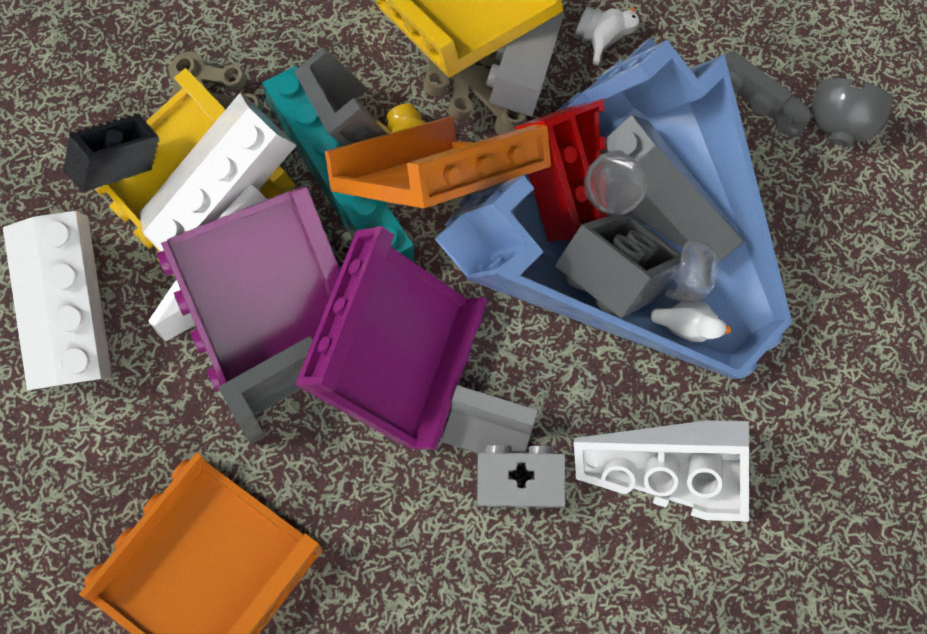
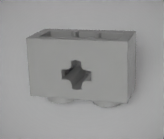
[477,445,565,508]

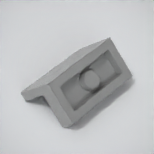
[442,385,538,466]

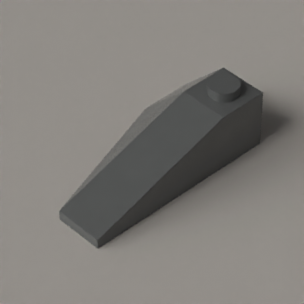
[600,115,745,267]

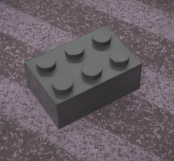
[555,211,688,319]

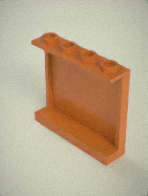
[325,117,551,209]
[79,452,323,634]

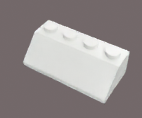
[139,93,297,251]
[3,211,112,390]

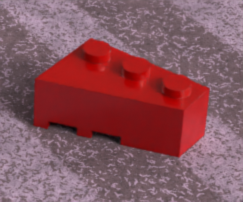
[514,98,607,241]

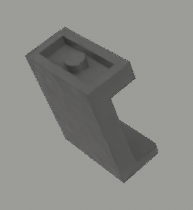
[294,48,392,146]
[218,336,313,445]

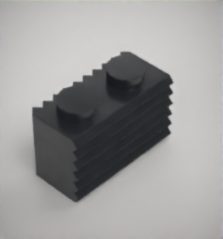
[63,113,160,192]

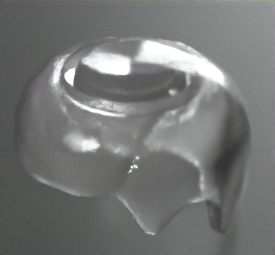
[584,150,648,216]
[665,239,718,302]

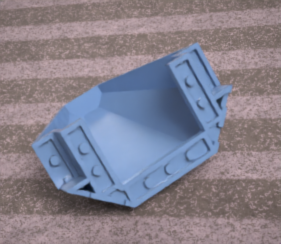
[435,38,793,379]

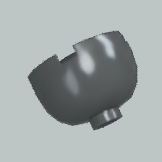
[812,78,894,147]

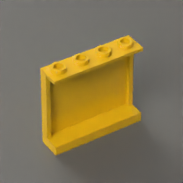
[375,0,563,78]
[95,68,295,276]

